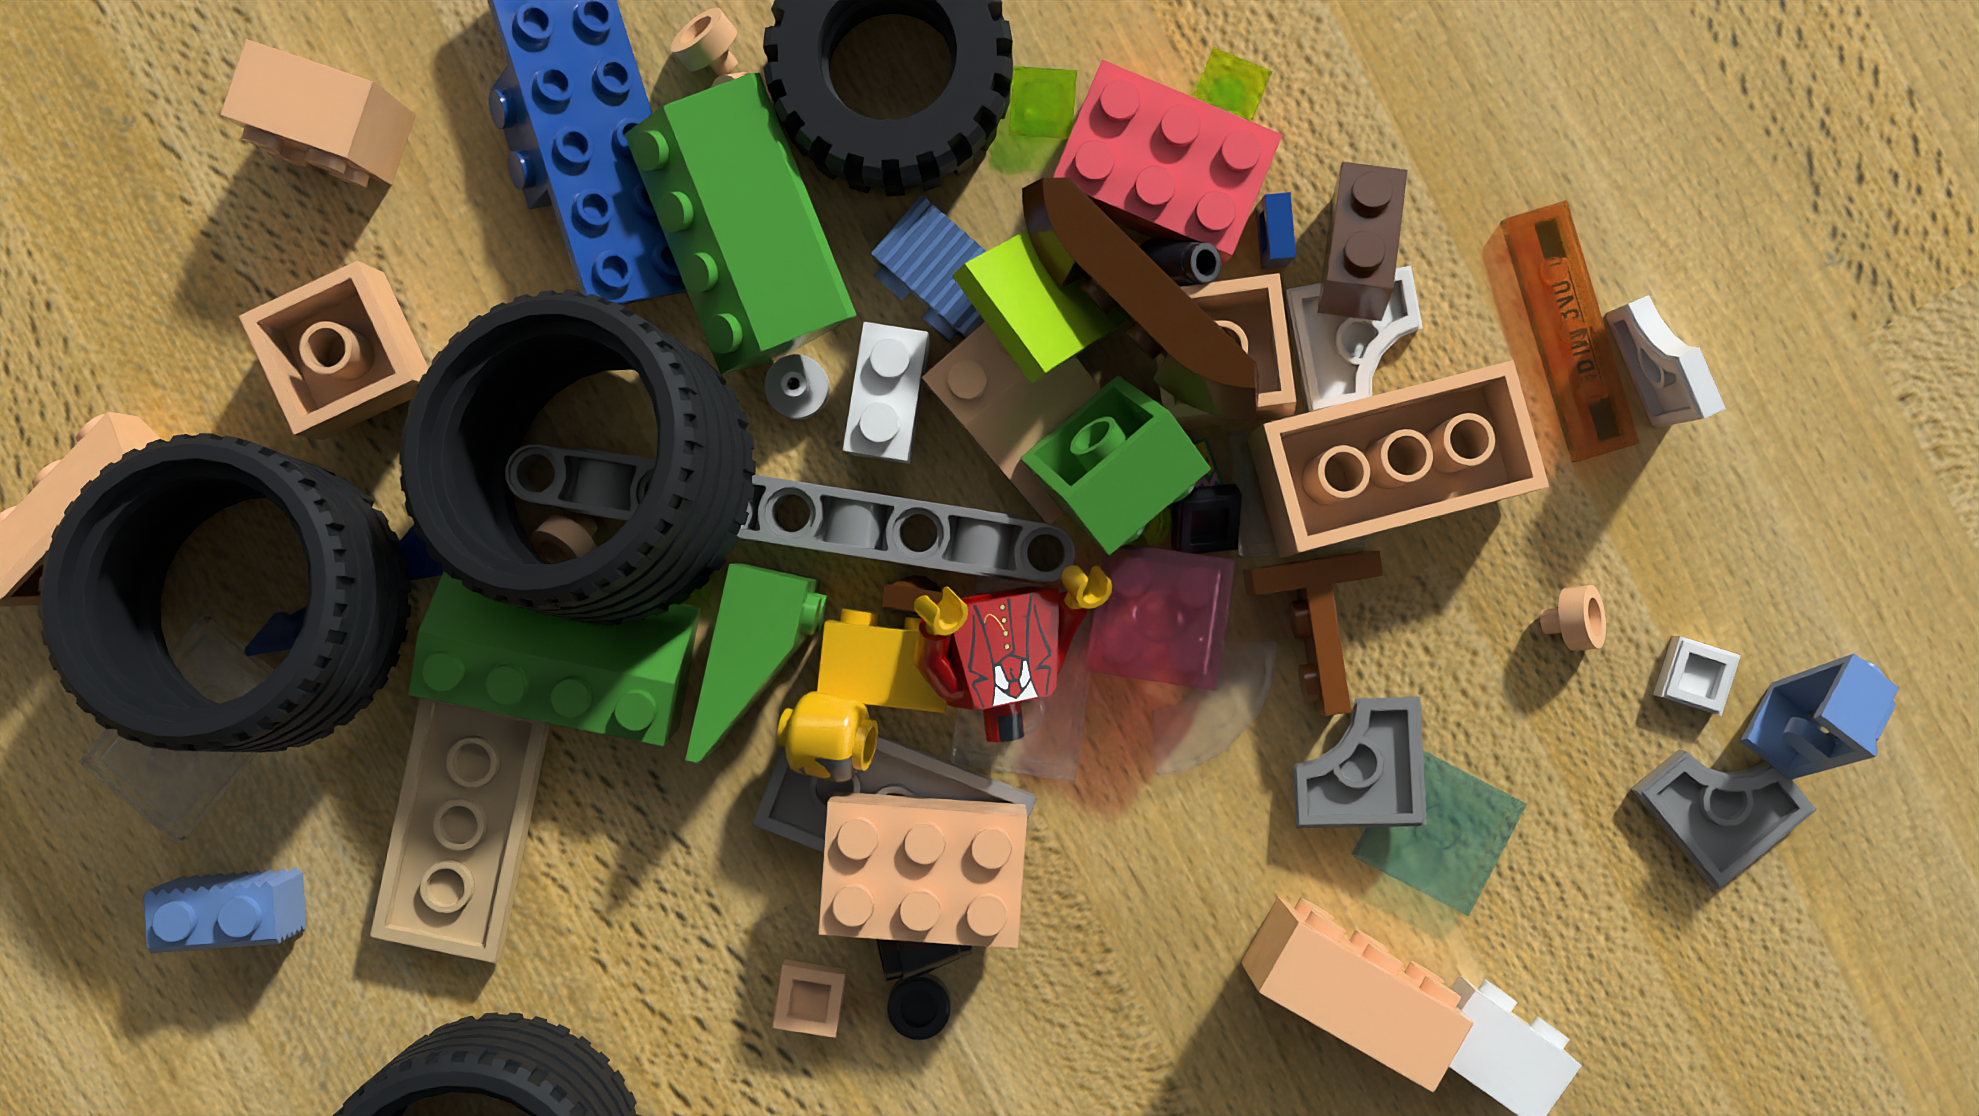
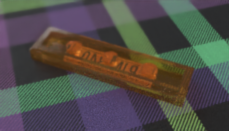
[1500,200,1640,463]

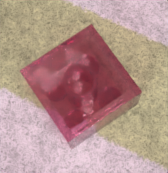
[1085,545,1238,691]

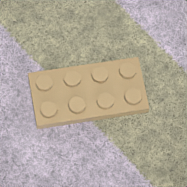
[370,697,550,963]

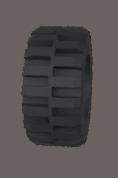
[763,0,1013,196]

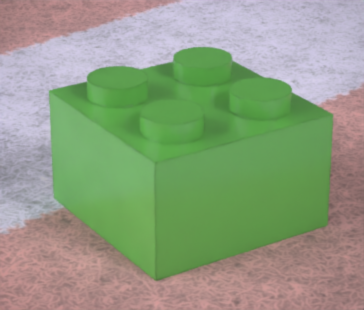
[1020,375,1211,555]

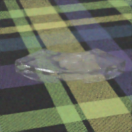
[1152,641,1276,776]

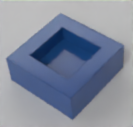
[1255,192,1296,269]

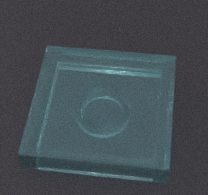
[1352,750,1527,916]

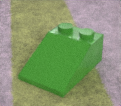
[685,563,828,763]

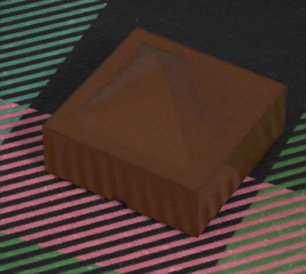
[881,575,943,615]

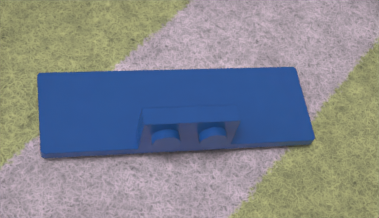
[487,0,687,305]

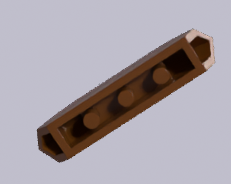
[1022,177,1259,421]

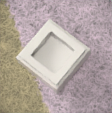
[1653,635,1741,716]

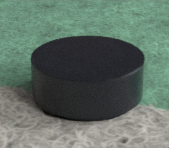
[887,973,951,1040]

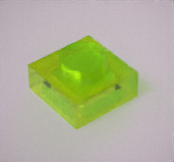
[1193,47,1273,121]
[1009,66,1077,139]

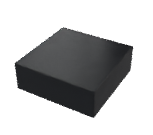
[1171,484,1242,555]

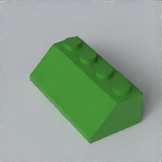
[624,73,857,374]
[408,572,701,746]

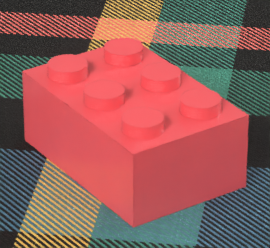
[1053,59,1283,268]

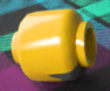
[777,691,878,783]

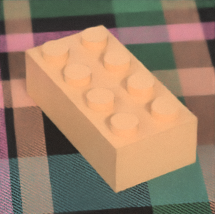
[1247,360,1549,558]

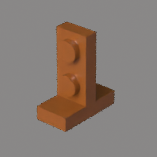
[1243,551,1383,716]

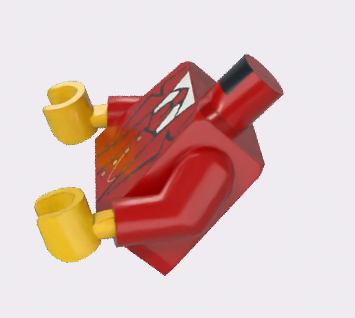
[913,565,1112,742]

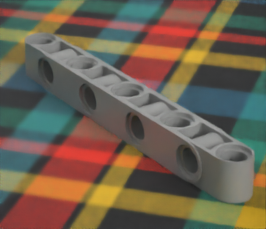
[505,444,1075,582]

